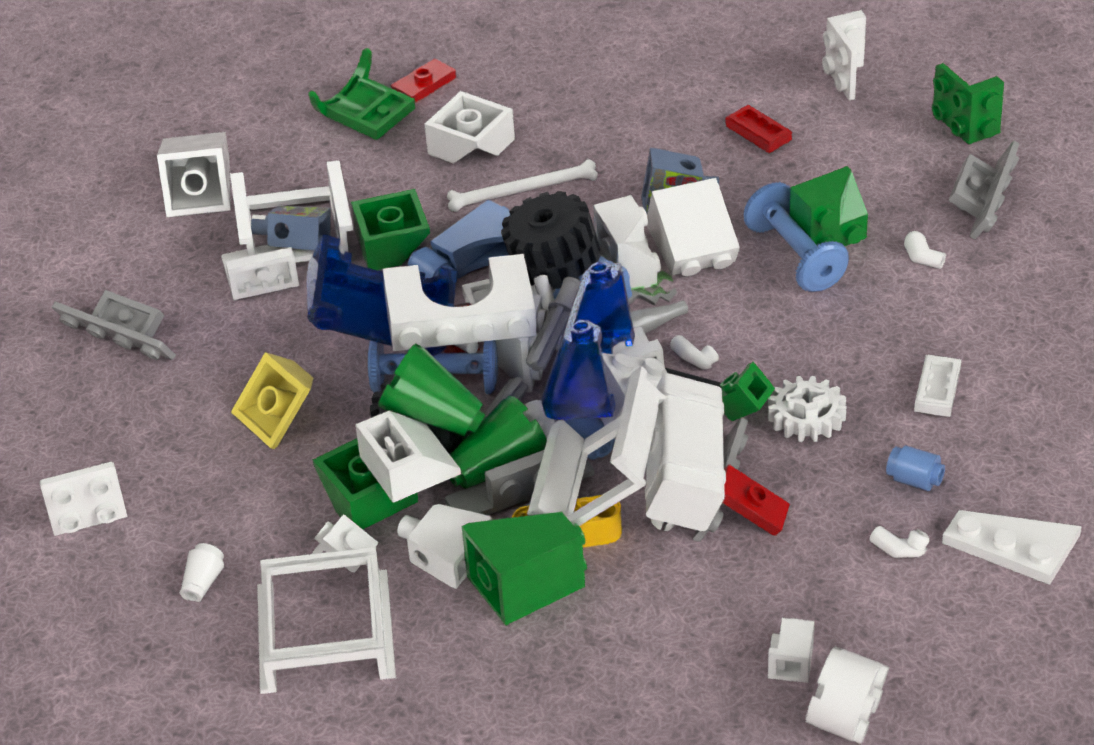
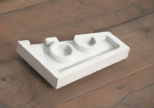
[942,510,1082,585]

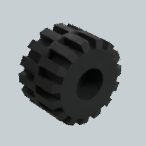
[501,191,601,289]

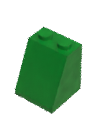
[461,512,587,625]

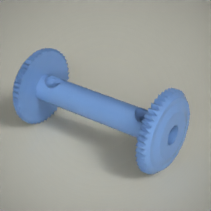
[744,182,849,292]
[368,333,498,394]

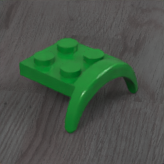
[308,48,415,140]

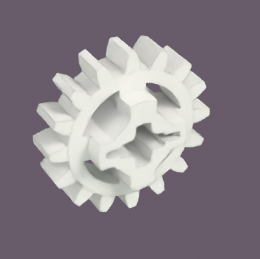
[768,376,847,442]

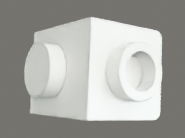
[312,514,379,573]

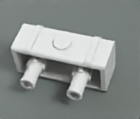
[645,373,726,531]

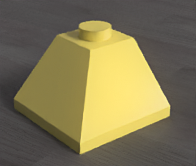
[231,352,314,449]

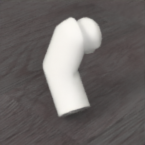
[904,231,946,269]
[670,335,719,370]
[870,526,929,558]

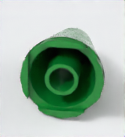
[378,344,486,436]
[449,395,547,489]

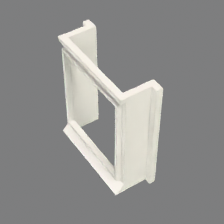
[230,160,353,263]
[527,366,668,526]
[257,547,396,694]

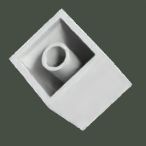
[157,132,231,217]
[647,178,740,276]

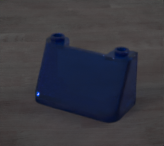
[306,234,458,356]
[541,262,635,420]

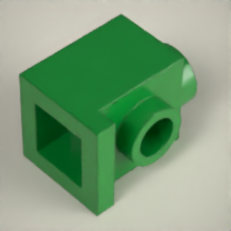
[720,361,775,421]

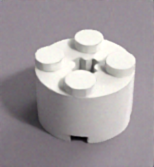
[806,647,889,744]

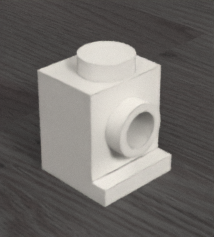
[768,618,814,683]

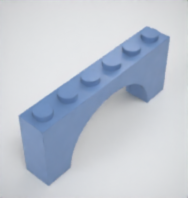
[430,200,632,341]

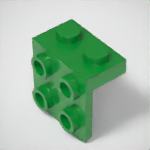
[931,63,1004,145]

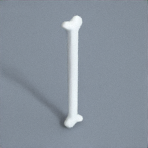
[447,159,598,212]

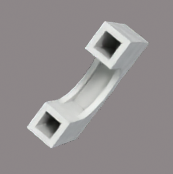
[383,254,536,351]

